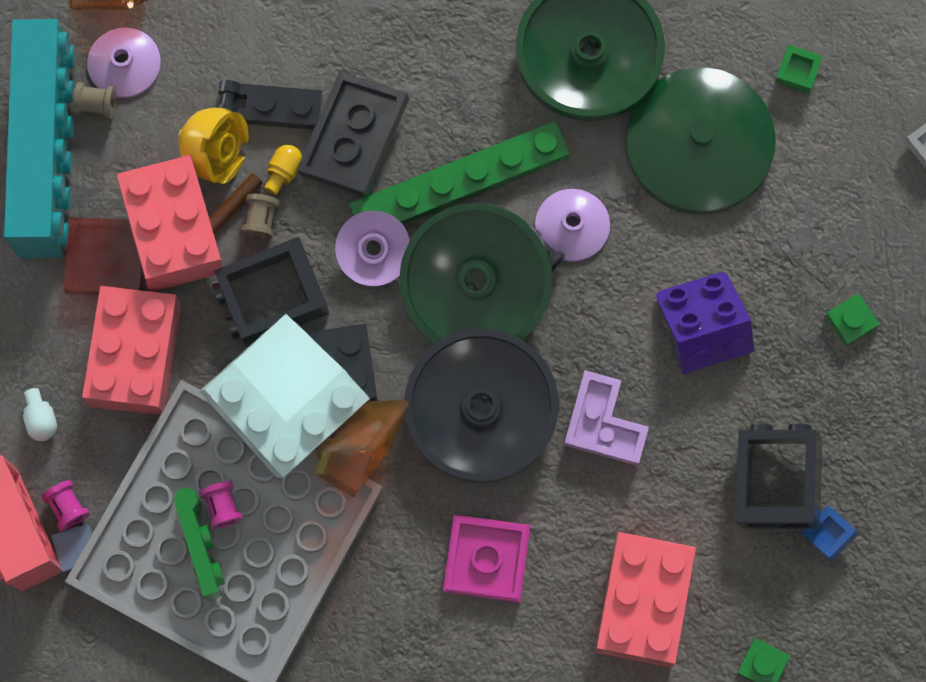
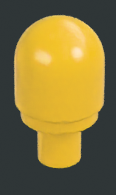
[264,145,302,195]

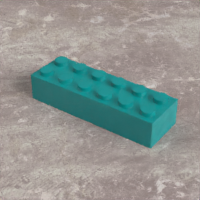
[4,19,76,258]

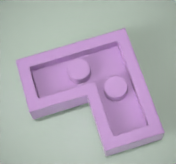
[564,370,649,466]

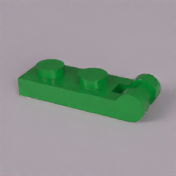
[174,488,226,601]

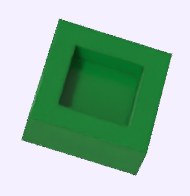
[775,44,823,94]
[825,293,880,347]
[736,638,790,682]

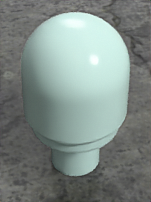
[23,388,57,441]

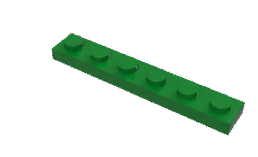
[349,121,570,225]

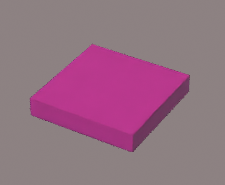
[443,515,531,603]

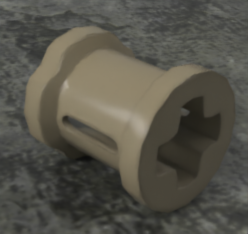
[72,82,117,119]
[240,194,280,240]

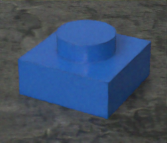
[802,505,859,562]

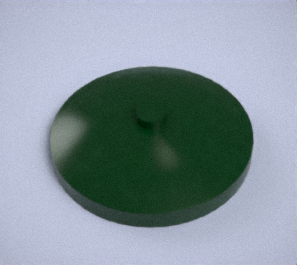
[516,0,665,121]
[625,68,776,215]
[400,203,552,343]

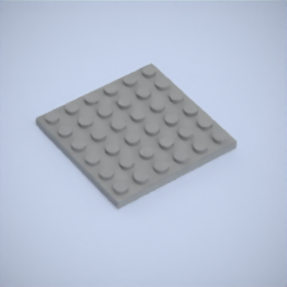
[65,380,383,682]

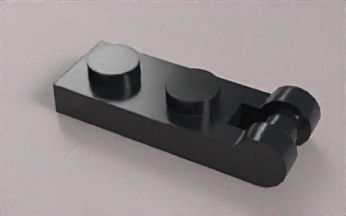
[216,80,323,130]

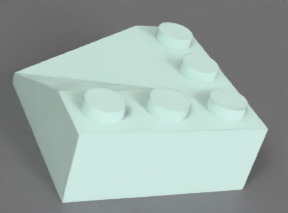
[199,314,370,478]

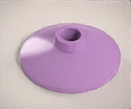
[87,28,161,98]
[535,189,610,262]
[335,211,410,286]

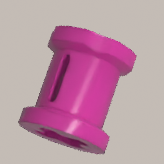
[41,480,90,531]
[199,481,243,530]

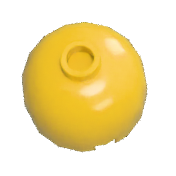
[178,107,249,184]

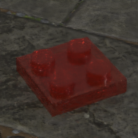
[64,217,143,295]

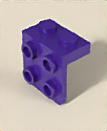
[656,272,755,374]

